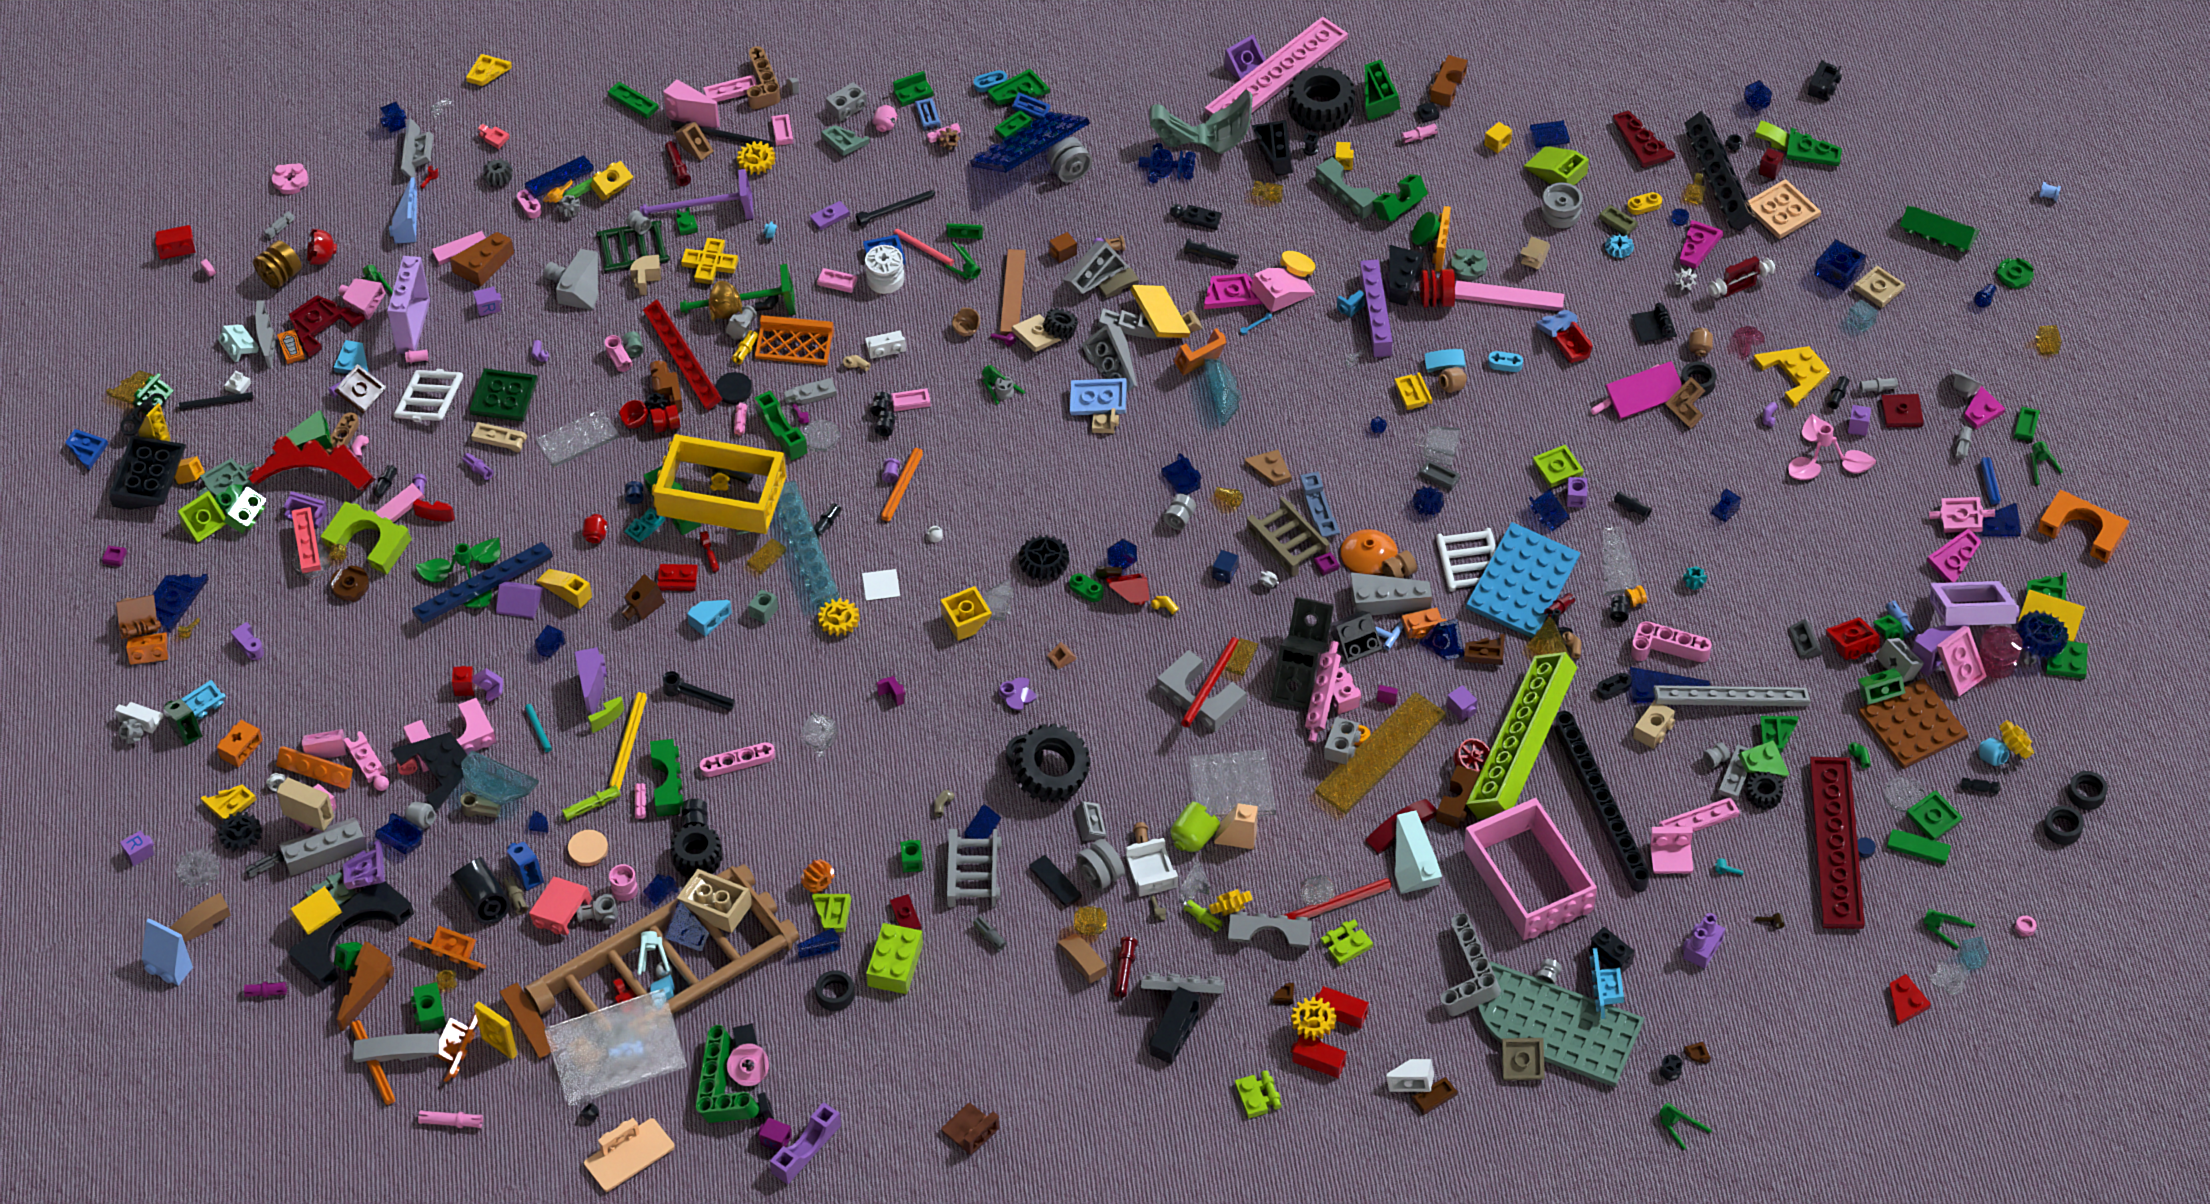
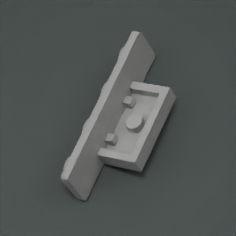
[401,118,433,179]

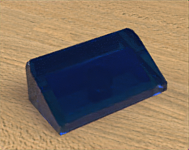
[964,804,1002,848]

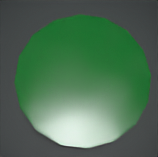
[1412,212,1440,247]
[1997,258,2034,289]

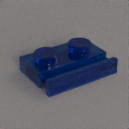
[1529,120,1570,148]

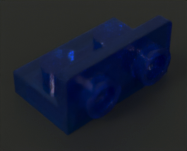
[1161,453,1202,495]

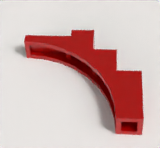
[248,435,376,491]

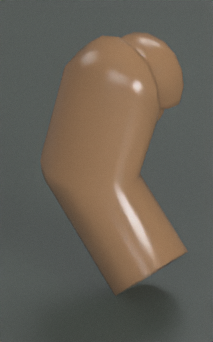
[1562,632,1582,659]

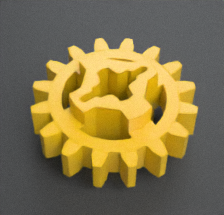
[737,141,776,175]
[818,598,860,637]
[1999,720,2034,759]
[1208,889,1253,916]
[1291,997,1336,1040]

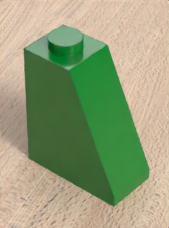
[283,410,333,451]

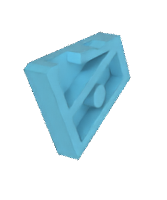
[334,340,368,374]

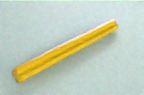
[609,692,647,790]

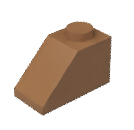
[674,122,714,161]

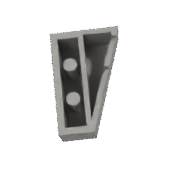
[1063,241,1129,294]

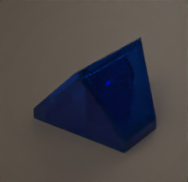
[1419,618,1464,660]

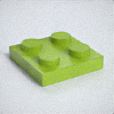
[1532,444,1584,488]

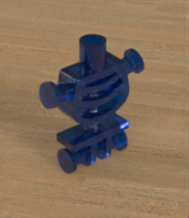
[1138,143,1196,183]

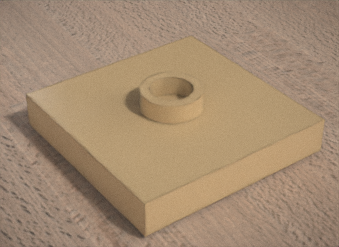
[1853,266,1906,308]
[1011,314,1061,352]

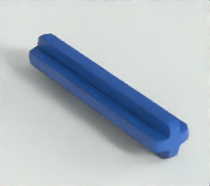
[1980,457,2001,505]

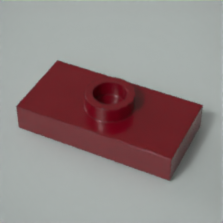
[889,894,922,930]

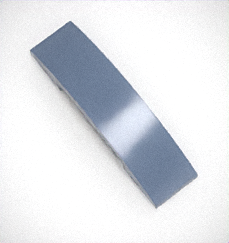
[1300,471,1340,538]

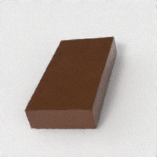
[1411,1077,1458,1115]

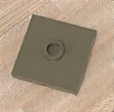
[1502,1038,1545,1081]

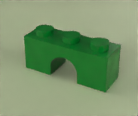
[1372,174,1428,222]

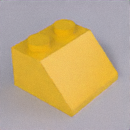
[940,586,992,641]

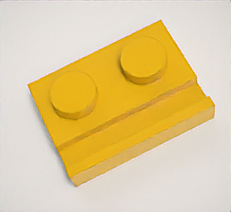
[1394,372,1432,410]

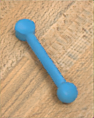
[1240,313,1272,335]

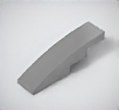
[255,301,277,368]
[1097,308,1172,340]
[353,1033,440,1063]

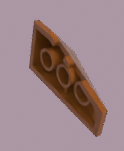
[337,941,394,1031]

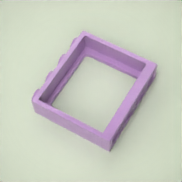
[387,256,430,354]
[1930,581,2019,626]

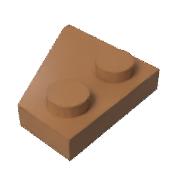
[1245,449,1292,486]

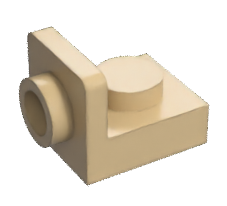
[1092,408,1119,434]

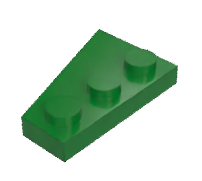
[987,69,1050,106]
[1786,127,1842,166]

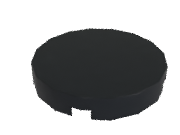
[715,372,752,404]

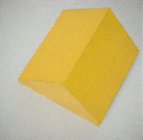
[287,886,342,935]

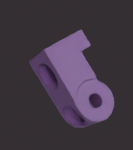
[231,622,264,660]

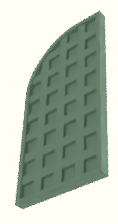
[1477,961,1645,1088]

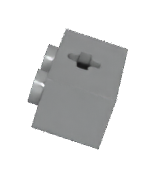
[1876,638,1924,682]

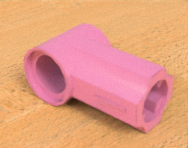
[605,335,632,372]

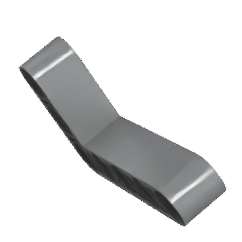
[1440,913,1501,1016]

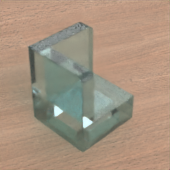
[1847,300,1878,332]
[1959,936,1989,970]

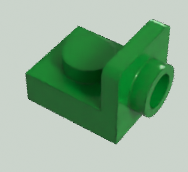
[1873,615,1904,642]

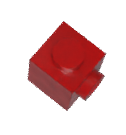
[452,666,475,696]

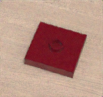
[1881,394,1924,428]

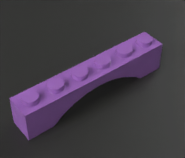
[1360,259,1393,357]

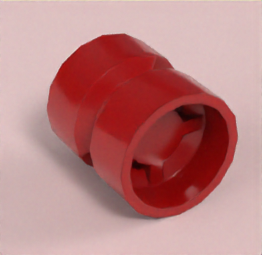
[650,404,681,433]

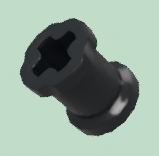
[1303,132,1319,156]

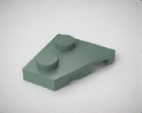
[821,125,870,156]

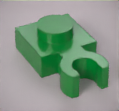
[676,207,698,236]

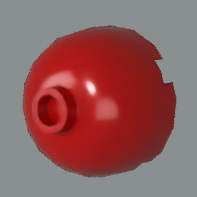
[307,229,337,265]

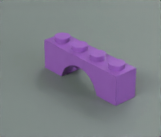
[770,1102,841,1185]

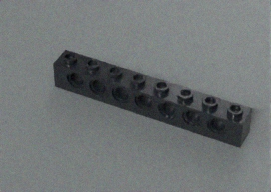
[1684,111,1757,232]

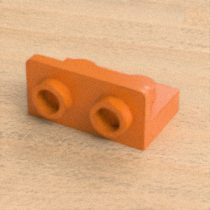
[1400,607,1447,639]
[126,632,169,665]

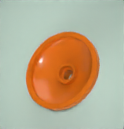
[1341,529,1398,576]

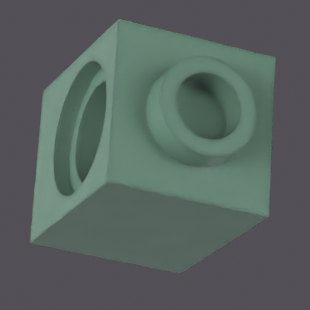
[748,589,778,624]

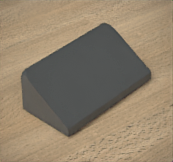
[1789,618,1823,659]

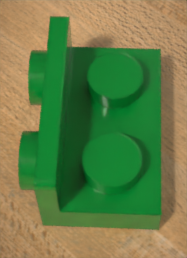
[893,71,934,107]

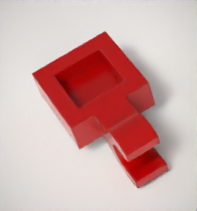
[613,978,643,1016]

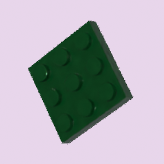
[470,368,538,422]

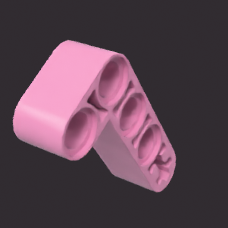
[1631,621,1712,663]

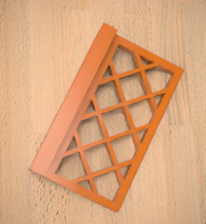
[755,315,835,365]

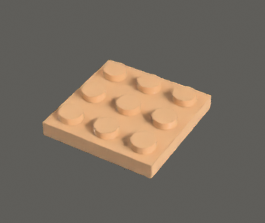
[1748,179,1821,239]

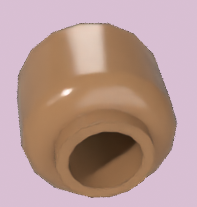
[1689,328,1713,356]
[1438,367,1467,393]

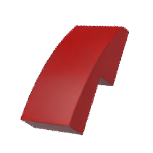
[413,499,455,522]

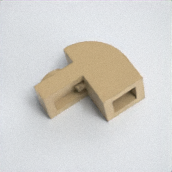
[1521,236,1551,269]
[630,255,661,295]

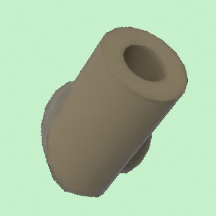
[934,790,954,817]

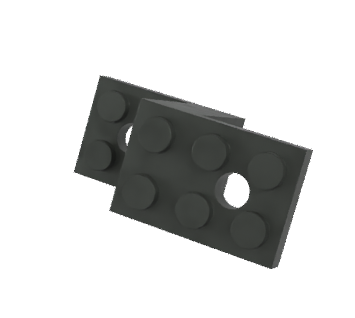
[1270,596,1334,709]

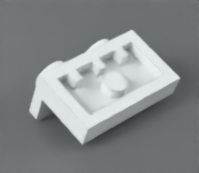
[865,331,906,359]

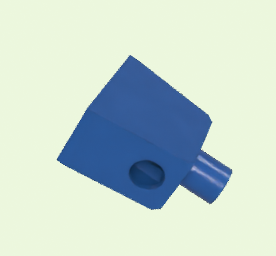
[506,842,544,891]

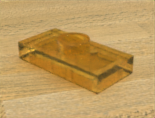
[747,538,787,575]
[1226,638,1258,676]

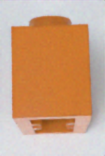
[217,719,263,768]

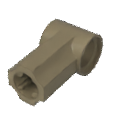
[460,792,501,818]

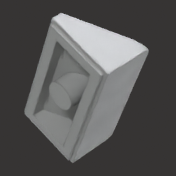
[1075,801,1107,841]

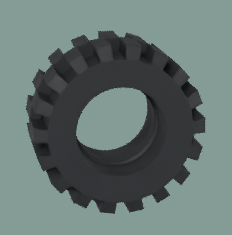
[670,824,722,878]

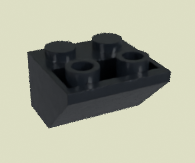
[1330,611,1382,662]

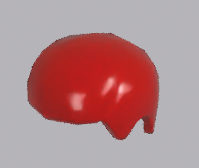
[619,399,648,429]

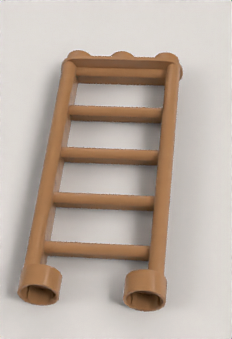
[523,864,800,1073]

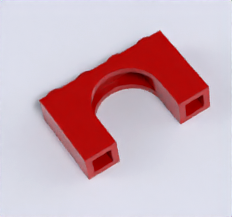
[1290,986,1369,1079]

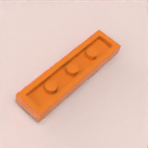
[276,746,353,789]

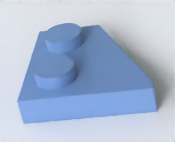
[1536,310,1578,337]

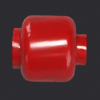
[582,514,608,543]

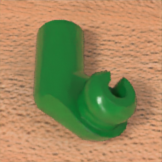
[1848,742,1871,768]

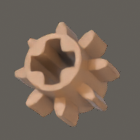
[937,128,960,150]

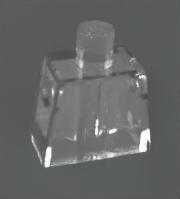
[1415,426,1460,467]

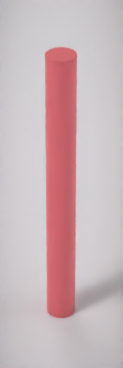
[894,229,954,266]

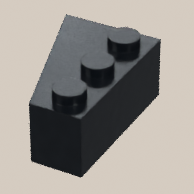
[1388,244,1424,306]

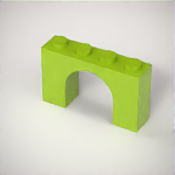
[320,501,412,575]

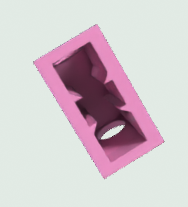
[338,278,386,320]

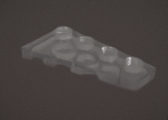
[1602,526,1642,596]

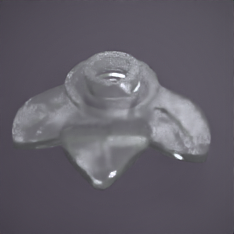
[1928,960,1969,995]

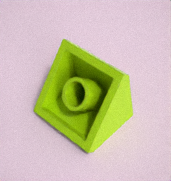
[177,491,226,543]

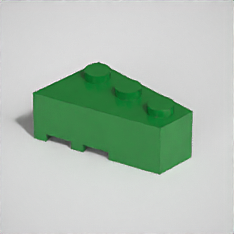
[1364,59,1401,121]

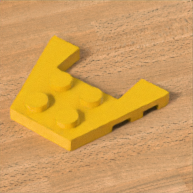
[1753,346,1830,408]

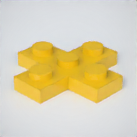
[681,238,738,284]

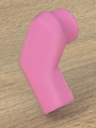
[351,435,369,460]

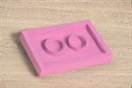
[1936,626,1987,697]

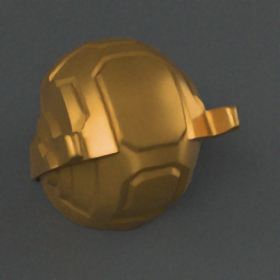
[709,281,743,322]

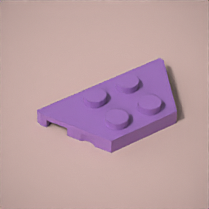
[343,840,385,889]

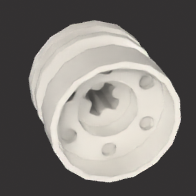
[865,245,904,294]

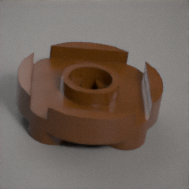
[330,566,370,602]

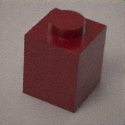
[1758,148,1784,180]

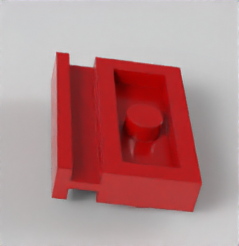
[657,564,698,591]

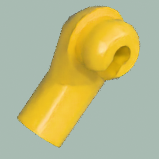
[1151,596,1179,615]

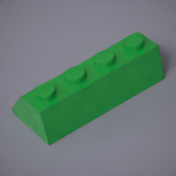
[1900,205,1980,252]

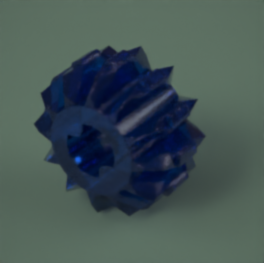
[1412,485,1445,517]

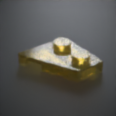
[106,370,155,405]
[1527,617,1569,656]

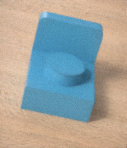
[1337,290,1365,318]

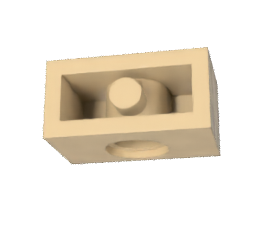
[1633,700,1676,749]

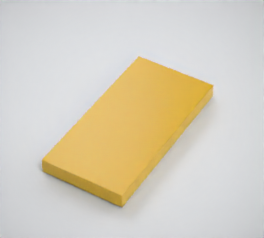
[1130,285,1191,338]

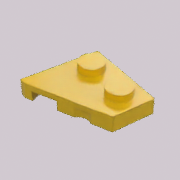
[466,54,512,86]
[200,784,257,821]

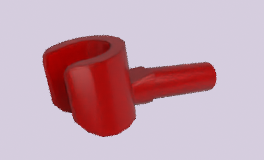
[420,165,438,189]

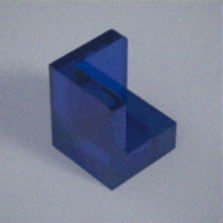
[1711,488,1741,523]

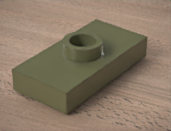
[1598,205,1638,236]

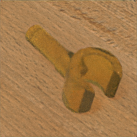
[178,617,201,638]

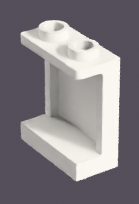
[1126,838,1178,897]

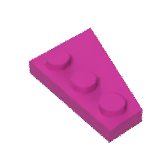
[1680,220,1723,269]
[1926,528,1982,583]

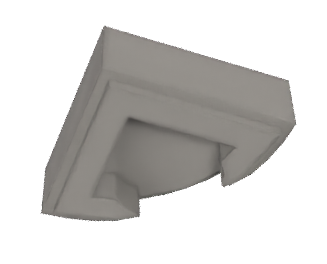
[786,77,799,95]

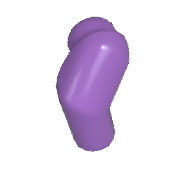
[531,340,549,362]
[1762,402,1778,427]

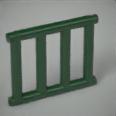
[597,220,670,272]

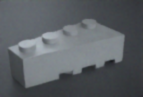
[1350,573,1432,615]

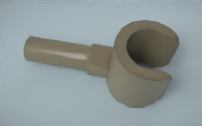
[1150,896,1166,920]

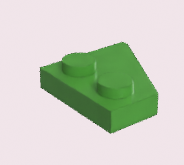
[1738,740,1790,778]

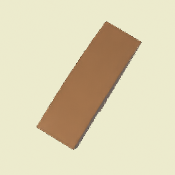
[169,893,231,943]
[1058,933,1107,984]

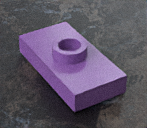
[810,201,850,230]

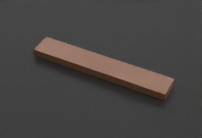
[1000,249,1026,336]

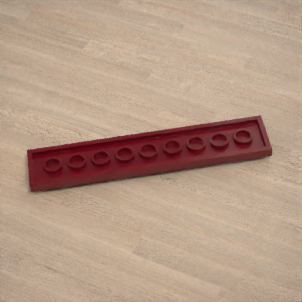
[1809,757,1865,929]

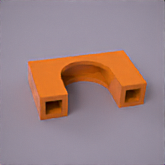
[2038,489,2130,563]

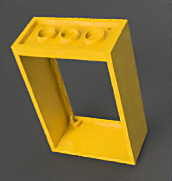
[652,434,787,534]

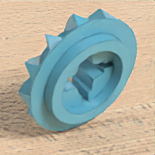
[1605,233,1634,258]

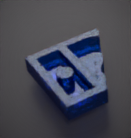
[1981,503,2021,536]
[663,900,709,952]

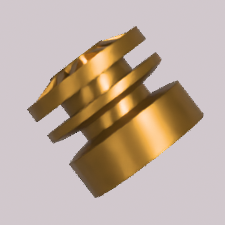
[253,240,302,289]

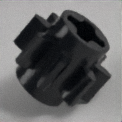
[644,392,668,414]

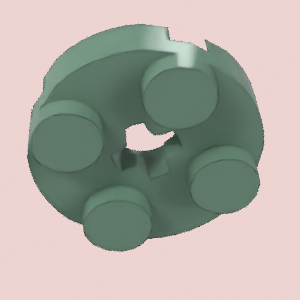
[1451,248,1487,281]

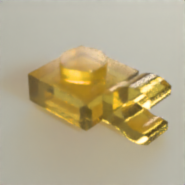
[1684,173,1706,205]
[1252,181,1283,202]

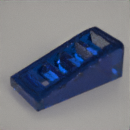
[797,928,841,958]

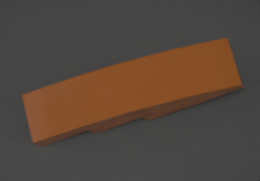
[499,982,558,1060]

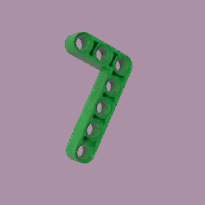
[696,1024,759,1123]

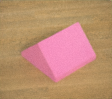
[302,729,346,759]

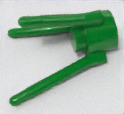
[945,242,981,280]
[362,265,393,295]
[982,365,1025,405]
[2030,441,2063,485]
[1924,909,1976,949]
[1659,1102,1712,1150]

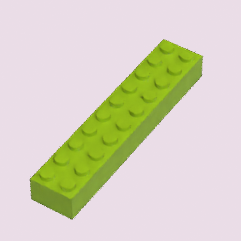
[1466,652,1578,819]

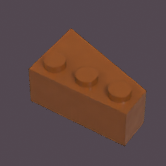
[450,232,514,287]

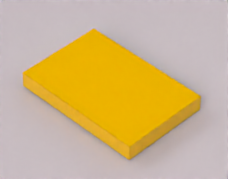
[2017,589,2085,642]
[474,1001,517,1059]

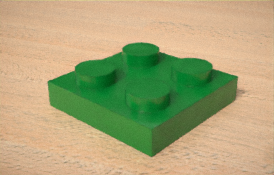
[2046,639,2088,679]
[1906,790,1963,840]

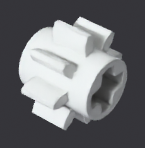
[1675,268,1697,290]

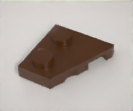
[1464,634,1505,665]

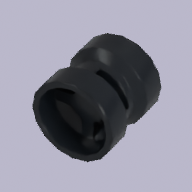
[870,391,892,417]
[875,411,896,437]
[1610,595,1630,622]

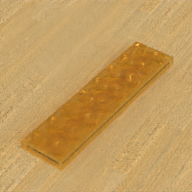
[1315,691,1446,815]

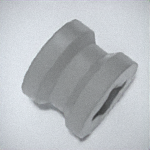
[995,376,1014,400]

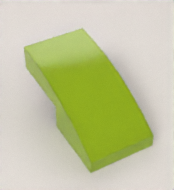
[1755,120,1790,152]
[588,696,624,733]

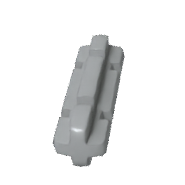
[264,211,294,239]

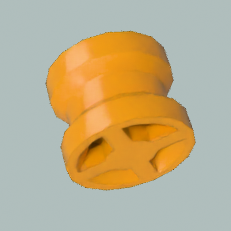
[1624,585,1647,608]

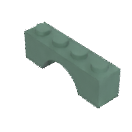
[1316,157,1378,219]

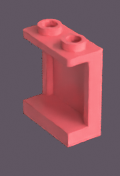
[529,876,592,936]

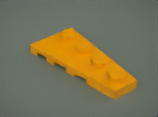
[1432,206,1451,272]

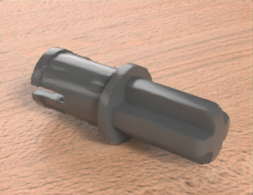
[973,916,1007,951]

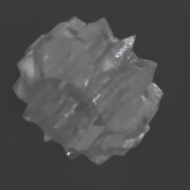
[1300,875,1335,905]

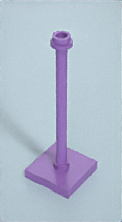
[640,169,754,220]

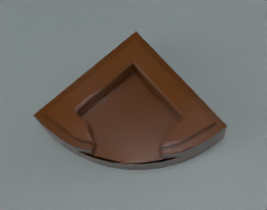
[1273,983,1294,1004]
[1683,1042,1711,1063]

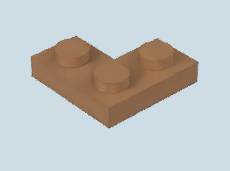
[1665,377,1705,429]

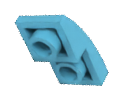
[1425,349,1466,372]
[650,975,675,1005]

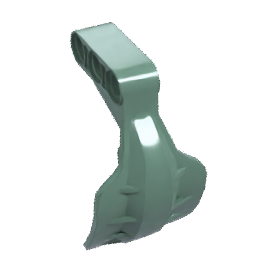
[1149,90,1253,154]

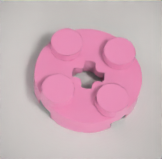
[272,163,309,195]
[727,1044,769,1086]

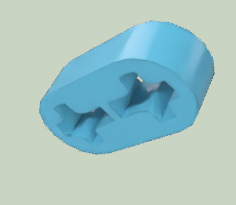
[1488,351,1523,372]

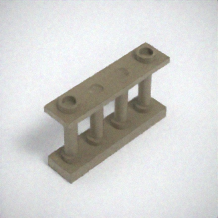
[1246,496,1330,577]

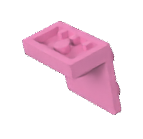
[1650,826,1693,874]

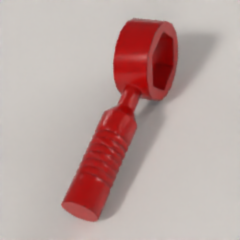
[699,531,719,572]

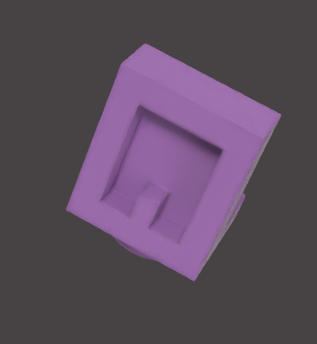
[472,668,503,701]

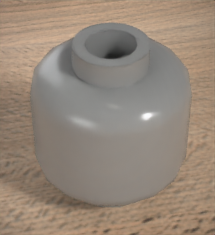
[405,802,436,829]

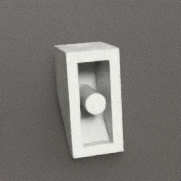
[1386,1059,1434,1092]

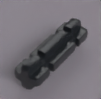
[1960,777,2001,794]
[245,851,284,877]

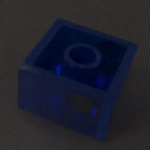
[1814,239,1867,291]

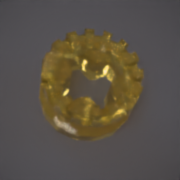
[329,544,347,561]

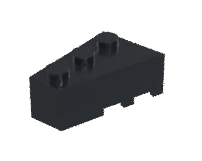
[1251,120,1293,175]
[1148,986,1200,1065]

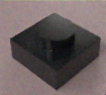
[1416,102,1439,123]

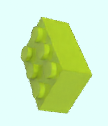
[866,923,923,994]

